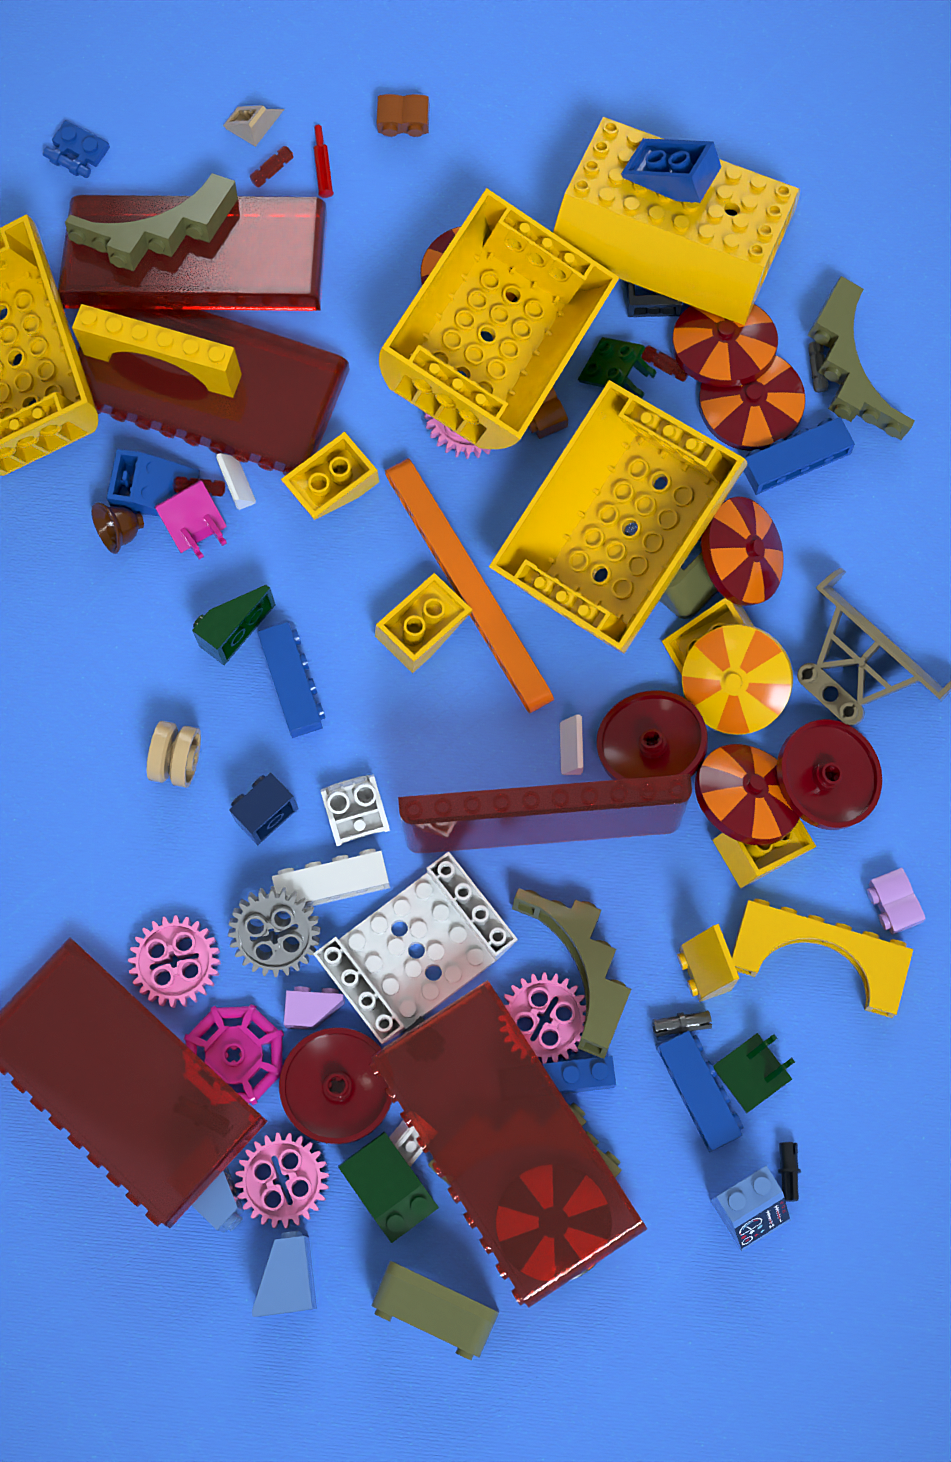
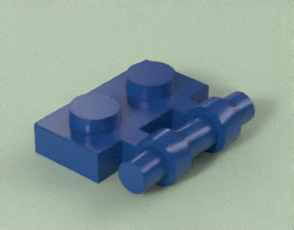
[43,120,110,178]

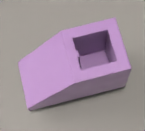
[284,987,345,1030]

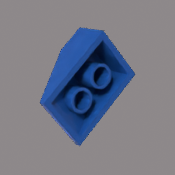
[621,138,721,203]

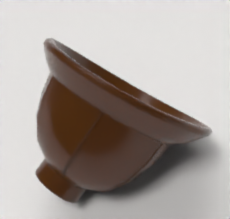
[91,502,144,554]

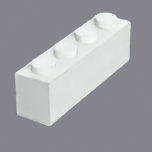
[272,849,390,914]

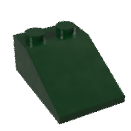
[192,585,276,665]
[338,1131,439,1243]

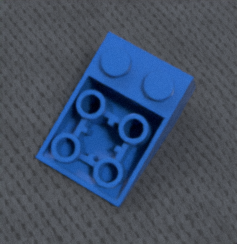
[106,449,200,517]

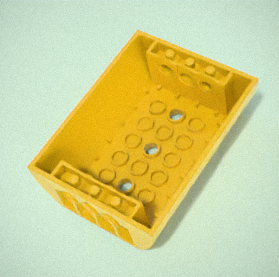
[553,117,800,325]
[379,188,620,449]
[0,214,99,476]
[489,380,748,654]

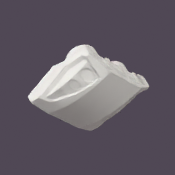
[320,774,390,846]

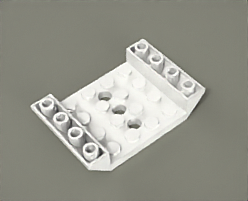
[313,851,518,1044]

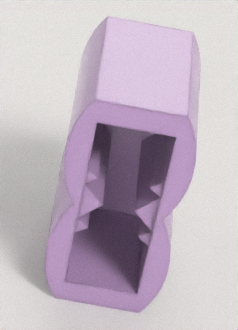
[867,868,926,935]

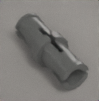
[652,1010,712,1038]

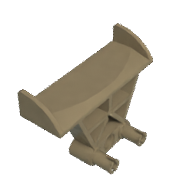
[797,568,951,726]

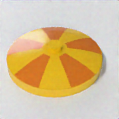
[682,624,793,735]

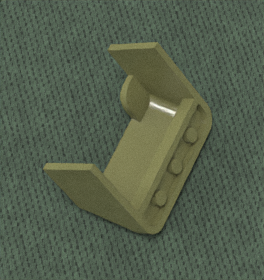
[659,552,718,619]
[371,1261,499,1360]

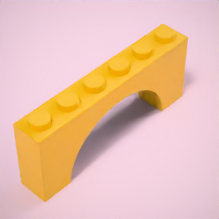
[72,304,242,398]
[731,899,913,1018]

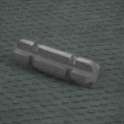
[808,342,829,392]

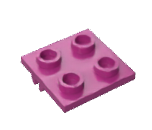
[155,480,227,559]

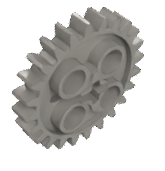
[228,886,321,977]

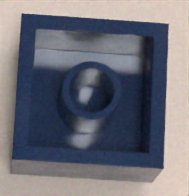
[229,772,299,846]

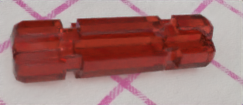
[250,146,294,187]
[641,345,689,382]
[173,476,225,496]

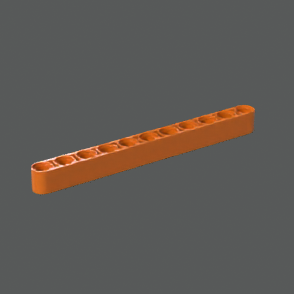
[385,458,554,713]

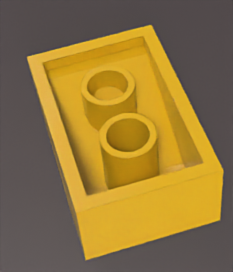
[281,431,379,520]
[375,573,473,674]
[662,598,754,675]
[712,819,816,889]
[677,924,739,1002]

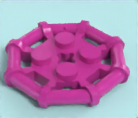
[183,1004,284,1107]

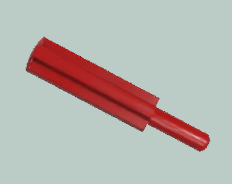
[314,124,334,198]

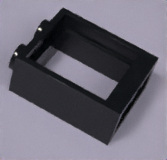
[627,282,682,317]

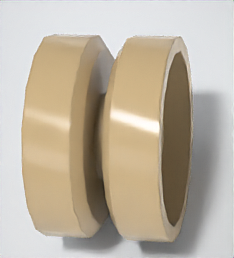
[146,721,201,788]

